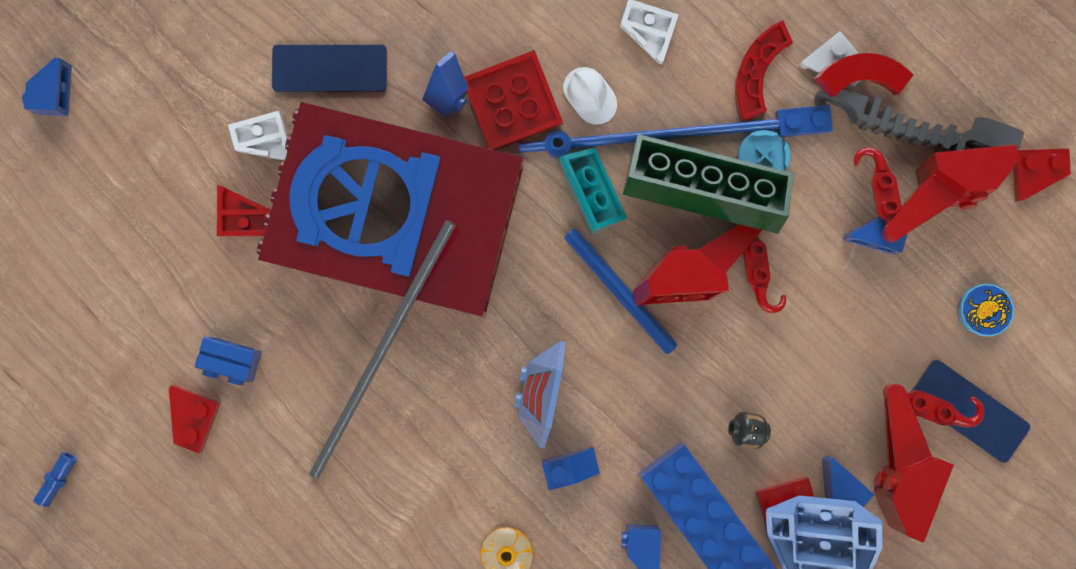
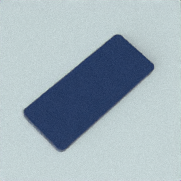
[272,45,387,92]
[911,360,1030,463]

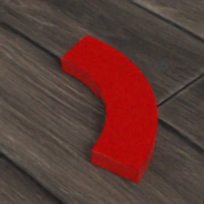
[735,20,793,122]
[814,53,914,97]

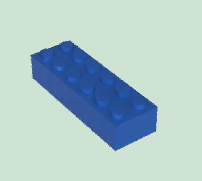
[638,442,776,569]

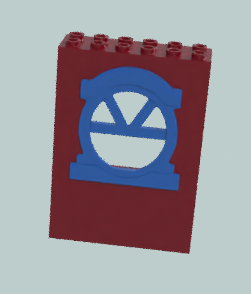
[257,102,524,318]

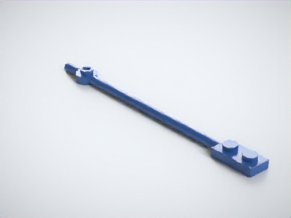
[518,105,833,158]

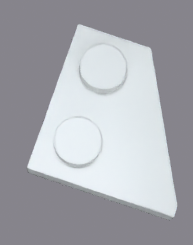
[620,0,678,64]
[799,31,860,89]
[228,111,288,161]

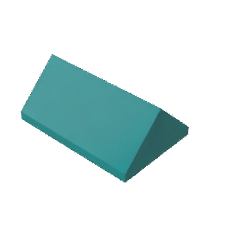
[558,148,628,235]

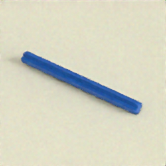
[564,229,677,354]

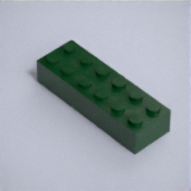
[622,134,794,234]

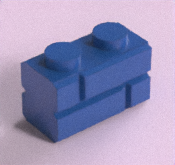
[195,336,262,386]

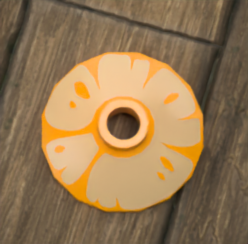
[480,527,533,569]

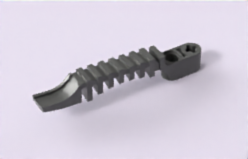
[814,88,1024,153]

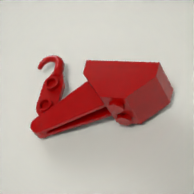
[854,144,1019,243]
[633,224,786,314]
[874,384,985,543]

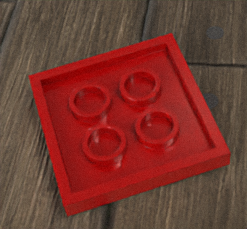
[464,50,563,150]

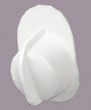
[563,67,617,125]

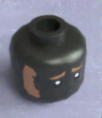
[728,412,771,449]

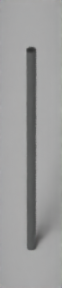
[309,220,456,478]

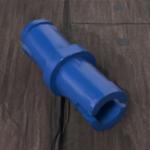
[33,452,77,507]

